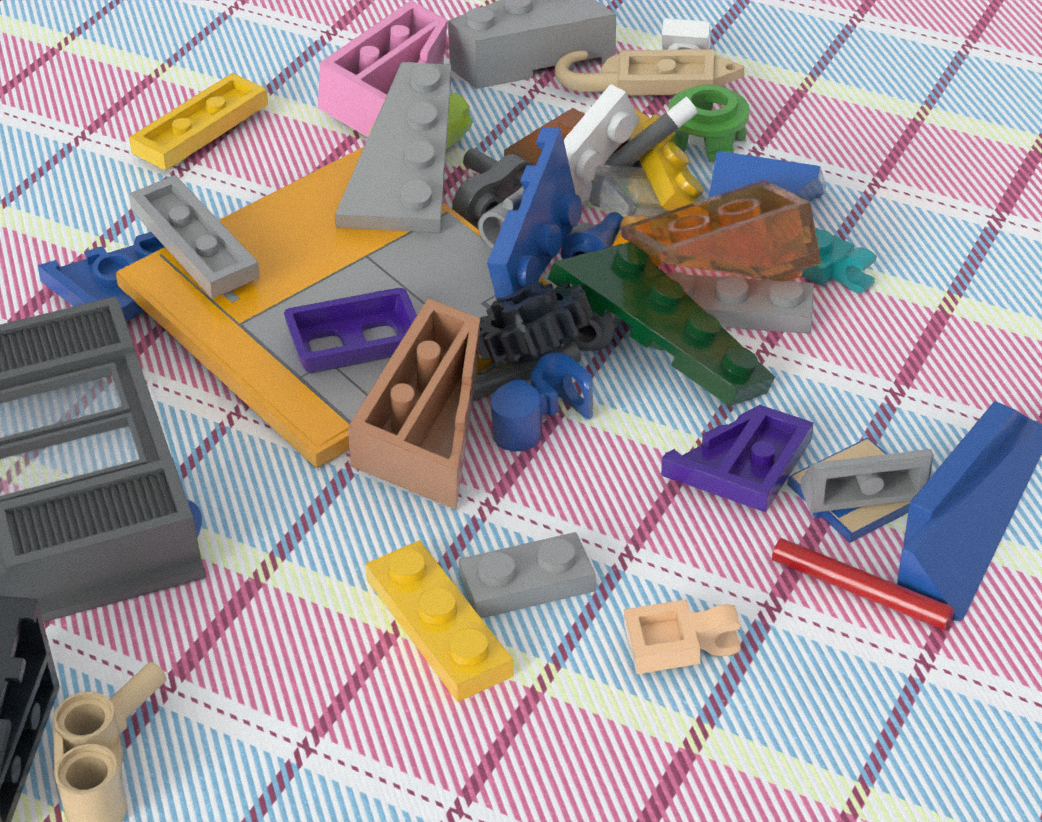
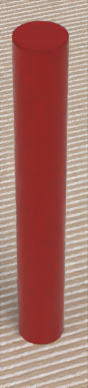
[772,538,955,631]

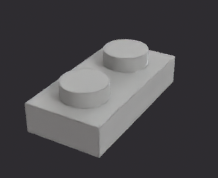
[459,532,596,618]

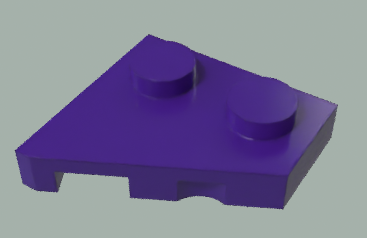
[661,405,814,512]

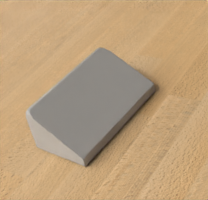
[801,449,934,513]

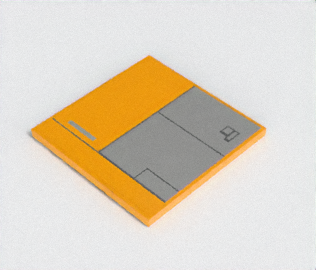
[116,147,548,468]

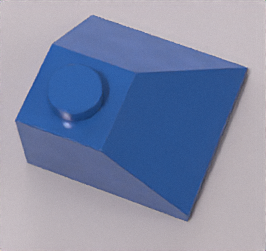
[706,151,826,233]

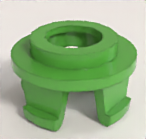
[669,84,750,161]

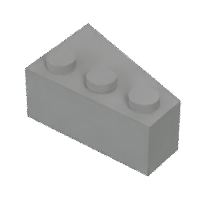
[448,0,616,89]

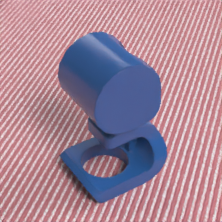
[490,352,593,452]

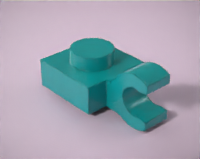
[780,226,877,293]

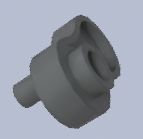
[452,148,535,230]

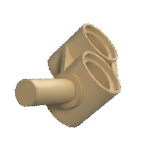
[53,662,167,822]

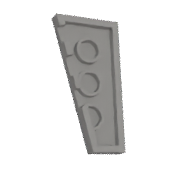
[335,62,451,233]

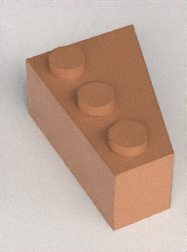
[348,298,480,510]

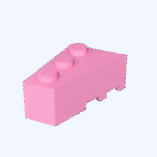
[318,0,448,137]

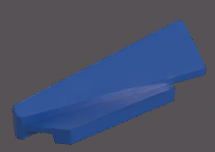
[897,401,1042,621]

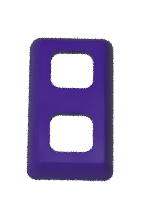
[284,288,417,373]

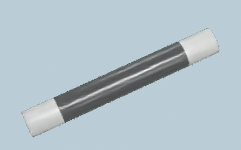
[579,96,699,204]

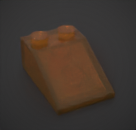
[620,180,821,281]

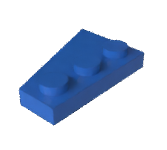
[487,127,582,299]
[38,232,164,322]

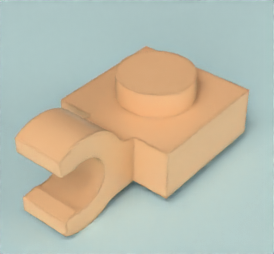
[624,599,741,674]

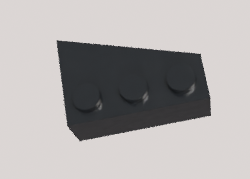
[0,596,60,822]

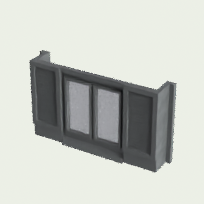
[0,296,206,622]

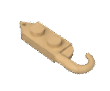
[555,49,744,96]

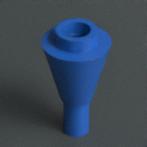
[561,212,623,259]

